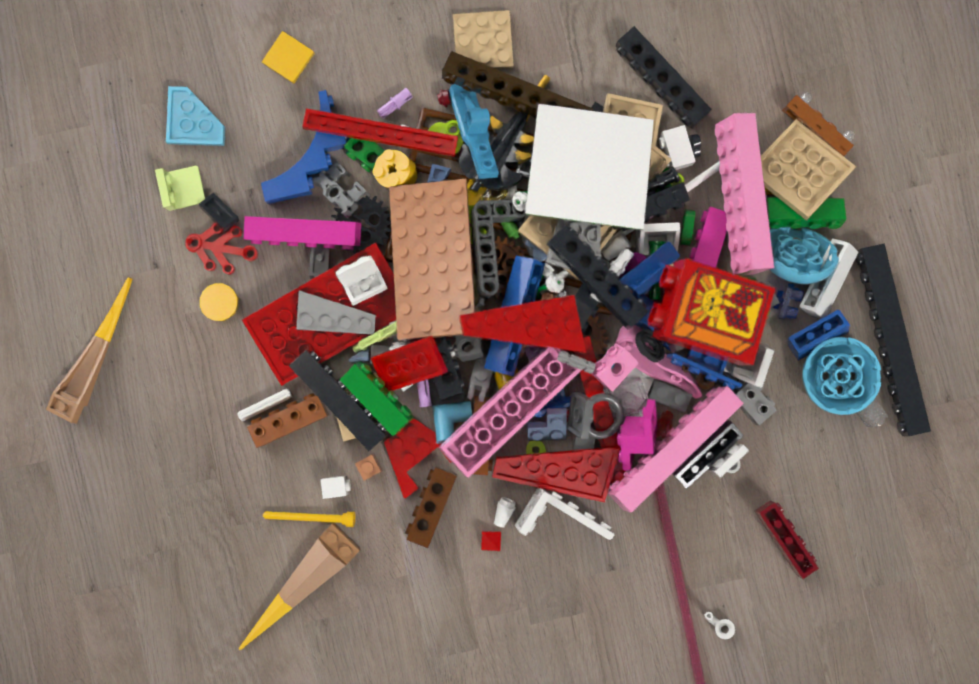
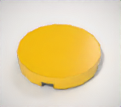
[200,283,239,321]

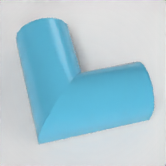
[432,401,472,444]

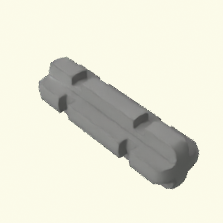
[557,351,596,373]

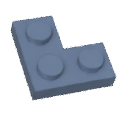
[527,408,567,441]

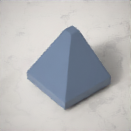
[349,348,370,363]

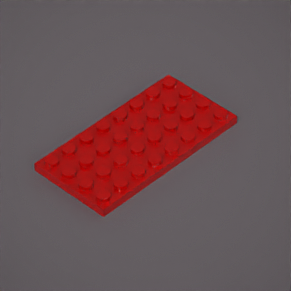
[242,243,396,386]

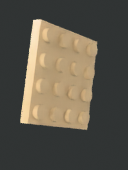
[761,119,856,221]

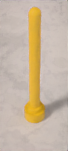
[263,511,356,527]

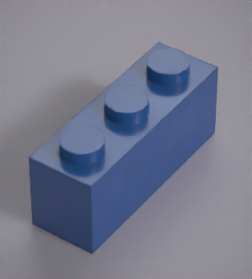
[788,309,850,361]

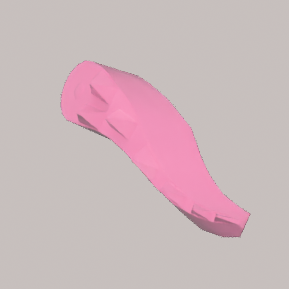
[615,325,702,399]

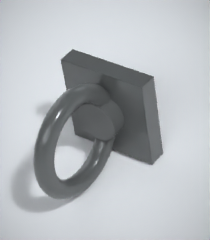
[567,391,624,439]

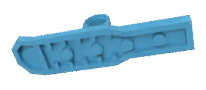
[449,84,499,179]

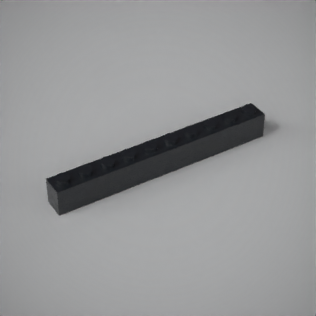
[856,243,931,437]

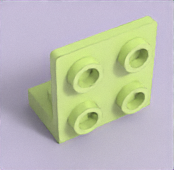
[155,166,206,211]

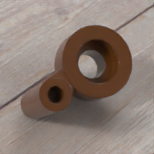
[682,366,717,389]

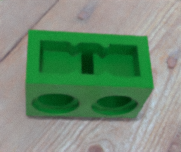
[344,138,385,173]

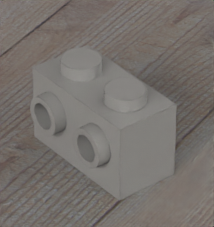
[734,382,777,426]

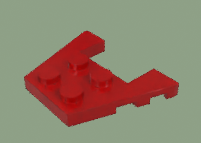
[384,418,451,499]

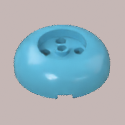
[769,227,839,284]
[802,337,881,415]

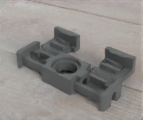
[313,162,370,217]

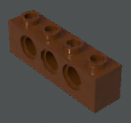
[405,466,457,548]

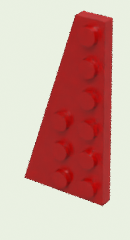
[459,295,586,353]
[492,446,620,503]

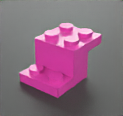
[617,400,658,470]

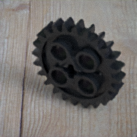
[331,193,392,253]

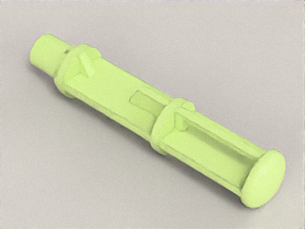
[352,321,397,353]

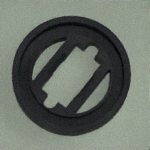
[635,329,665,363]

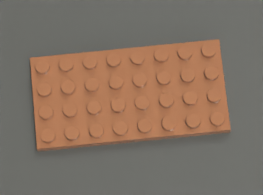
[389,179,475,340]

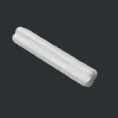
[238,389,292,421]

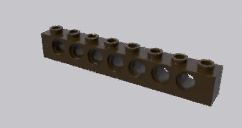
[442,51,593,119]

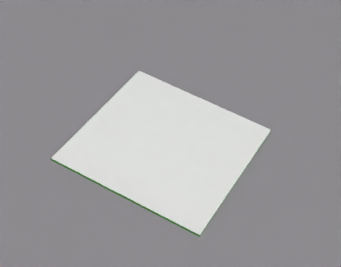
[525,104,654,230]

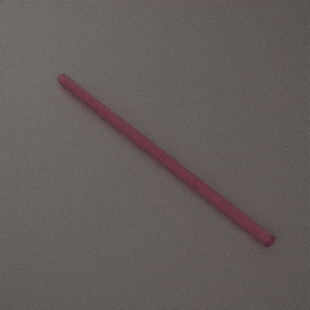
[655,482,706,684]

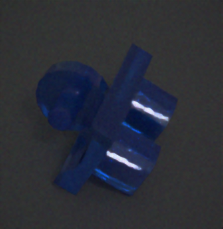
[773,283,804,320]

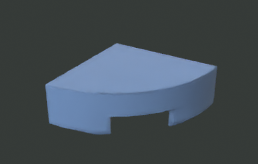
[428,164,451,183]

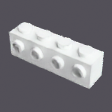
[799,238,858,319]

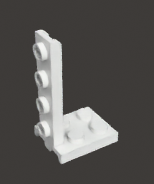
[515,488,615,540]

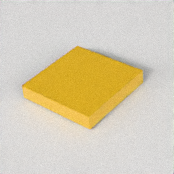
[262,31,315,84]

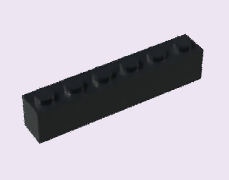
[289,350,388,451]

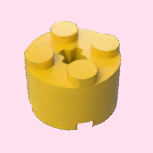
[373,149,417,190]

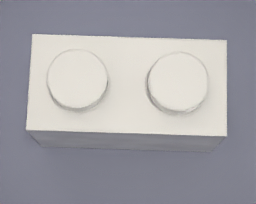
[659,125,696,170]

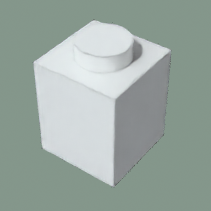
[321,475,351,499]

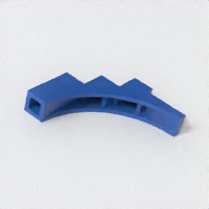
[261,90,350,204]

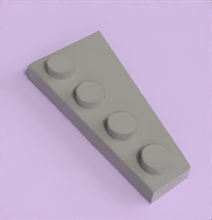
[297,290,376,334]

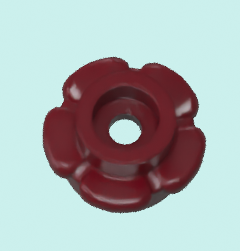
[437,89,451,107]

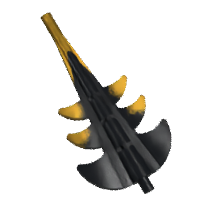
[459,75,550,193]

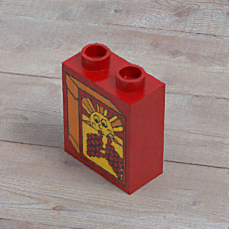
[648,258,776,365]

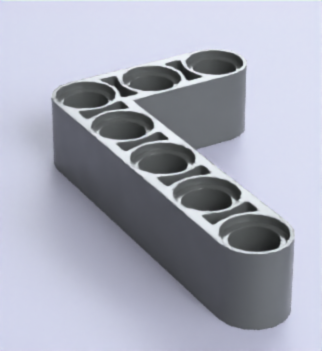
[470,200,527,299]

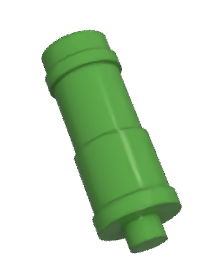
[496,208,520,240]

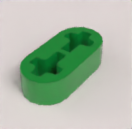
[680,209,695,246]

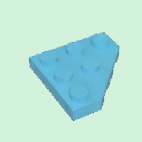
[166,86,225,146]

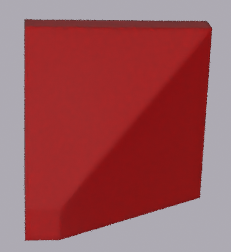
[481,531,501,551]

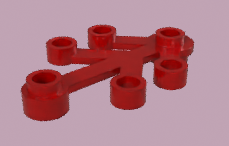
[185,223,258,275]

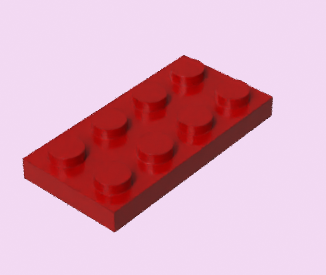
[370,335,448,391]

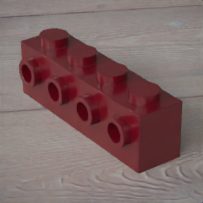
[754,501,819,579]

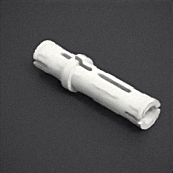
[590,248,634,302]

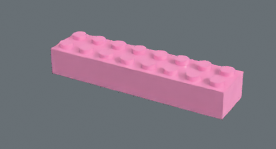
[715,113,774,275]
[438,348,581,478]
[607,386,744,513]

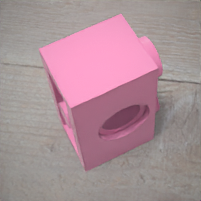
[591,343,639,392]

